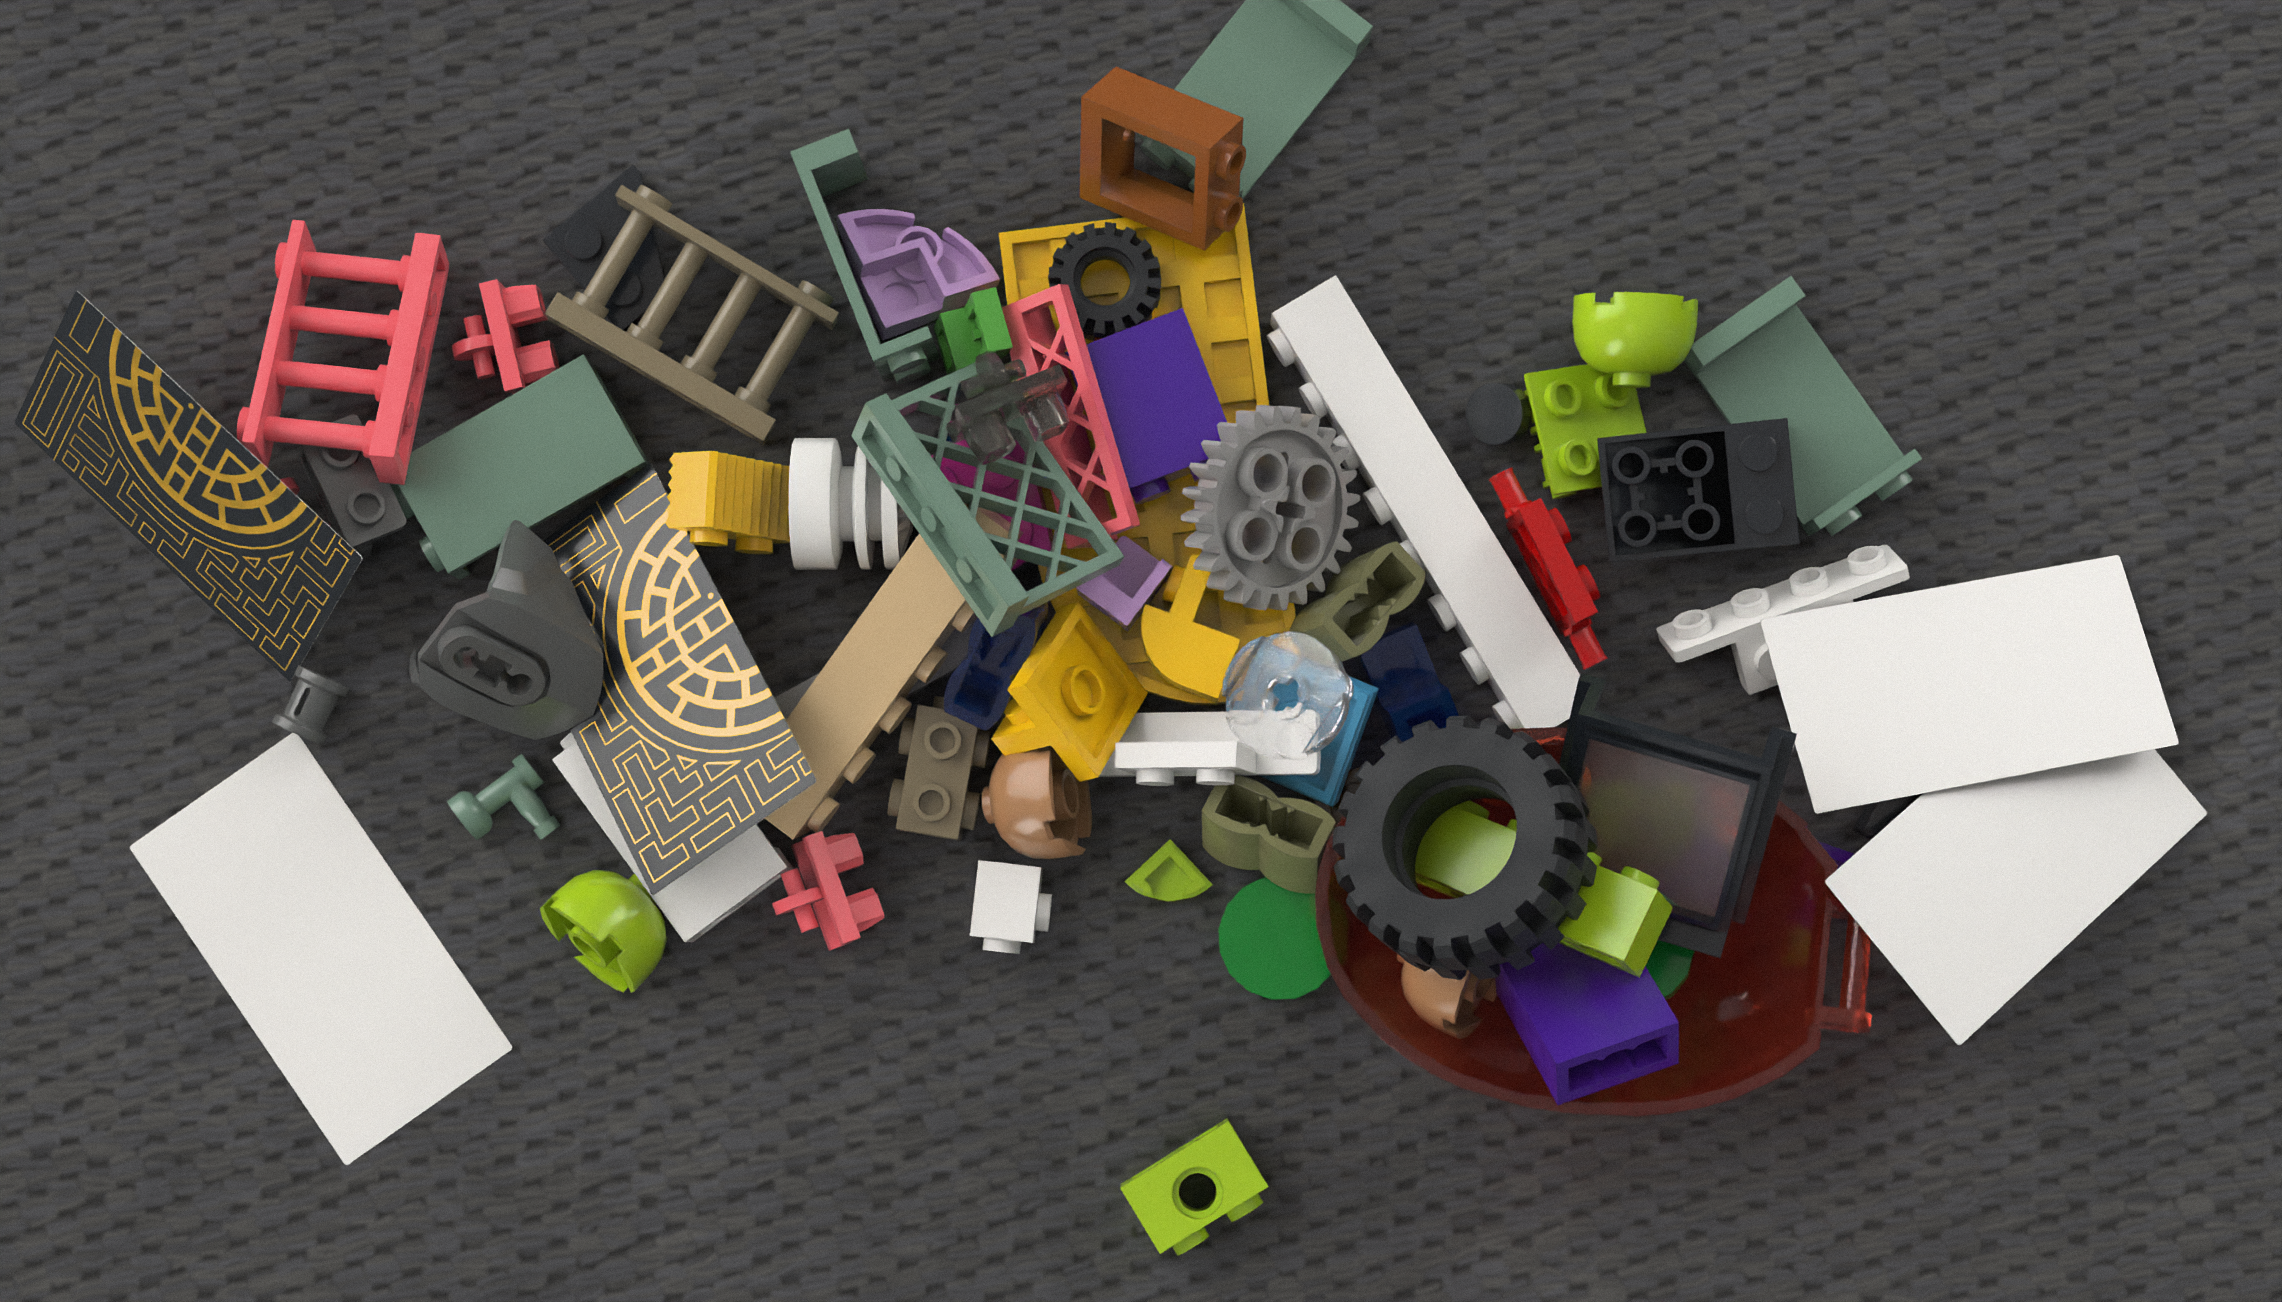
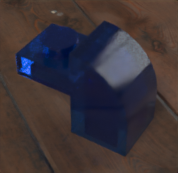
[1359,622,1459,742]

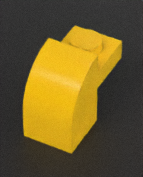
[1141,554,1240,703]

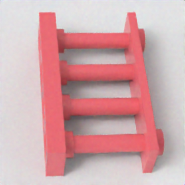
[237,220,449,485]

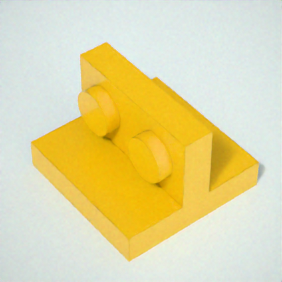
[991,601,1148,782]

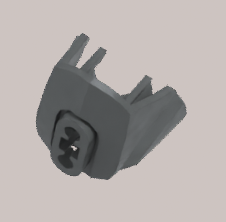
[409,520,603,740]

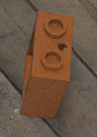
[1080,66,1246,251]

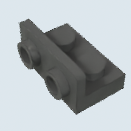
[297,414,406,559]

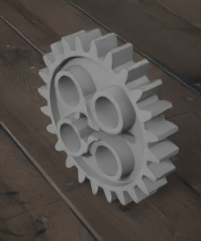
[1181,405,1360,611]

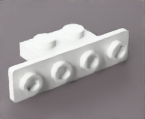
[1656,545,1910,695]
[1099,710,1321,786]

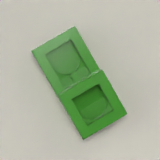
[934,287,1013,375]

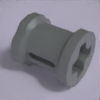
[272,665,351,745]

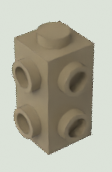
[887,696,992,841]

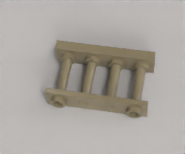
[545,185,839,446]

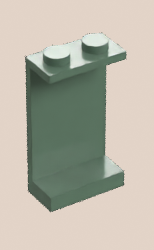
[1138,0,1373,199]
[790,129,940,384]
[1684,276,1922,536]
[391,354,650,580]

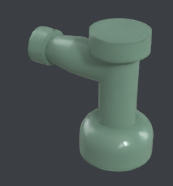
[447,753,561,841]

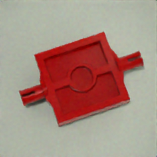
[1489,467,1608,670]

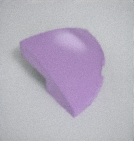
[836,209,1000,340]

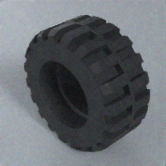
[1332,716,1598,980]

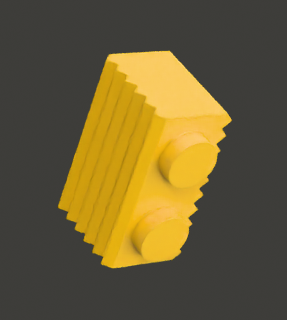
[665,451,790,554]

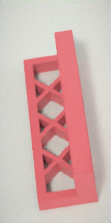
[1002,284,1140,549]

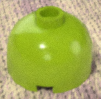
[1572,292,1698,388]
[540,870,667,993]

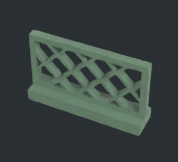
[851,359,1125,637]

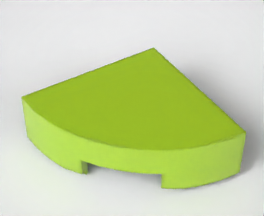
[1124,839,1213,902]

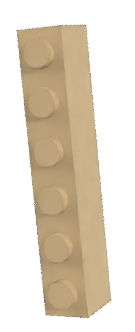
[765,503,1023,840]

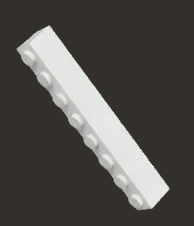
[1267,275,1580,739]

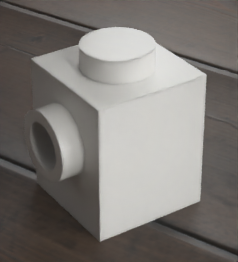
[970,860,1052,954]

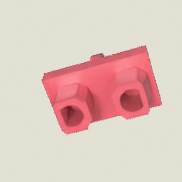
[452,279,560,394]
[772,831,885,951]

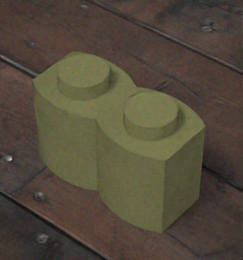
[1288,541,1426,667]
[1202,775,1336,894]

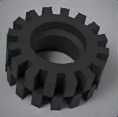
[1048,222,1161,341]

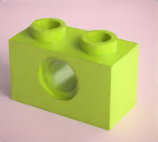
[1120,1118,1269,1256]

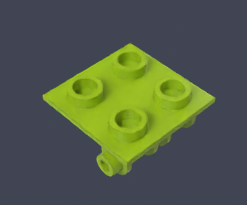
[1523,364,1646,499]

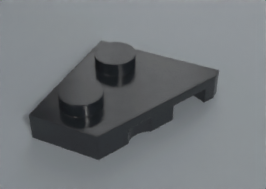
[542,164,666,332]

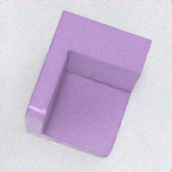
[1076,536,1173,632]

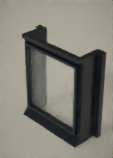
[1559,673,1797,958]

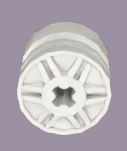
[788,438,913,570]

